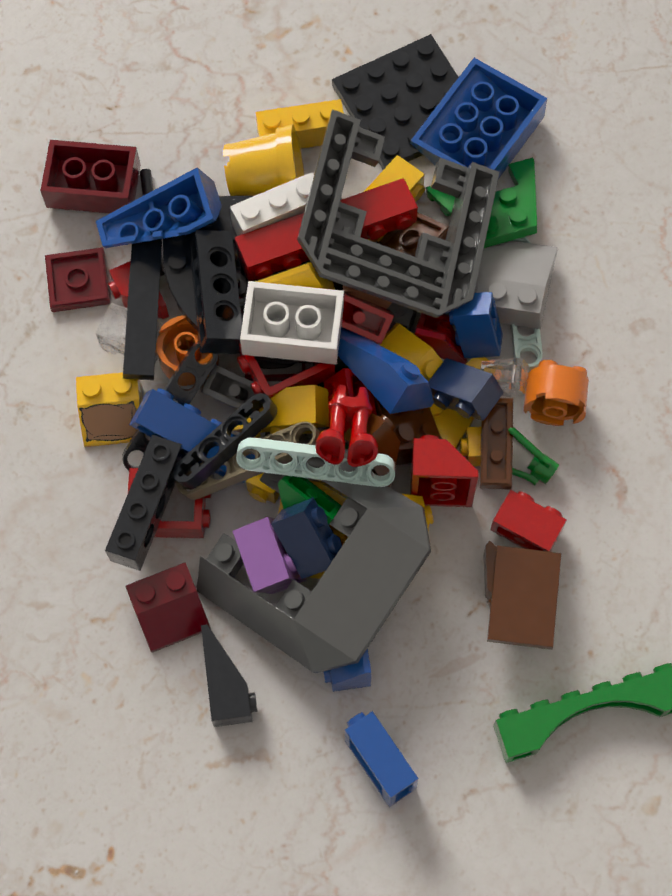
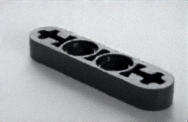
[173,393,277,490]

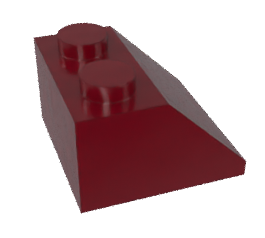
[125,562,211,653]

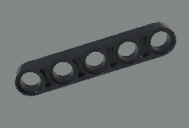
[122,341,218,471]

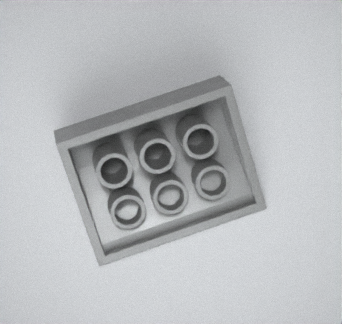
[446,241,557,329]

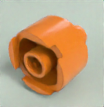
[156,315,219,386]
[524,360,589,426]

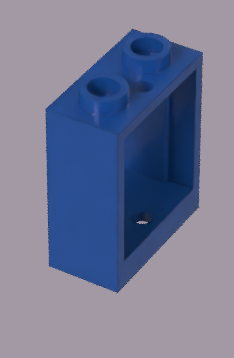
[345,711,419,807]

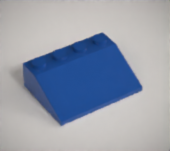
[410,57,547,179]

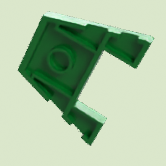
[426,157,537,248]

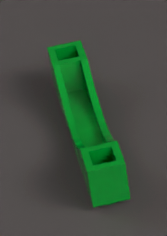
[493,663,672,763]

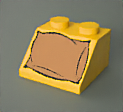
[76,372,145,447]

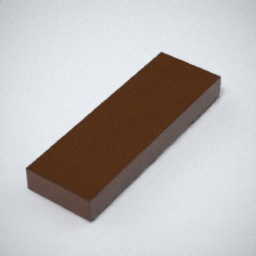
[480,398,513,490]

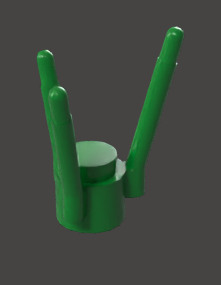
[508,427,559,486]

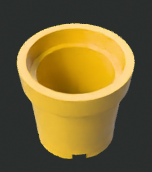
[223,124,305,196]

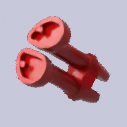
[315,384,378,467]

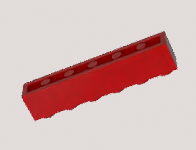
[234,178,418,281]

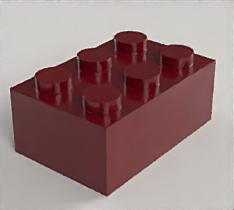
[40,140,141,213]

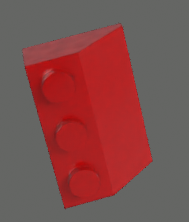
[410,435,478,507]

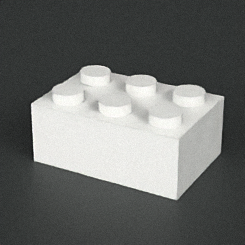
[240,281,344,364]

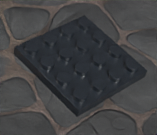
[332,34,459,170]

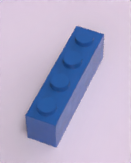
[129,388,255,485]

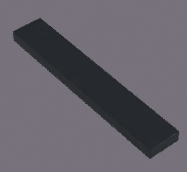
[123,239,162,380]

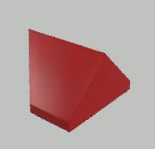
[415,313,468,364]

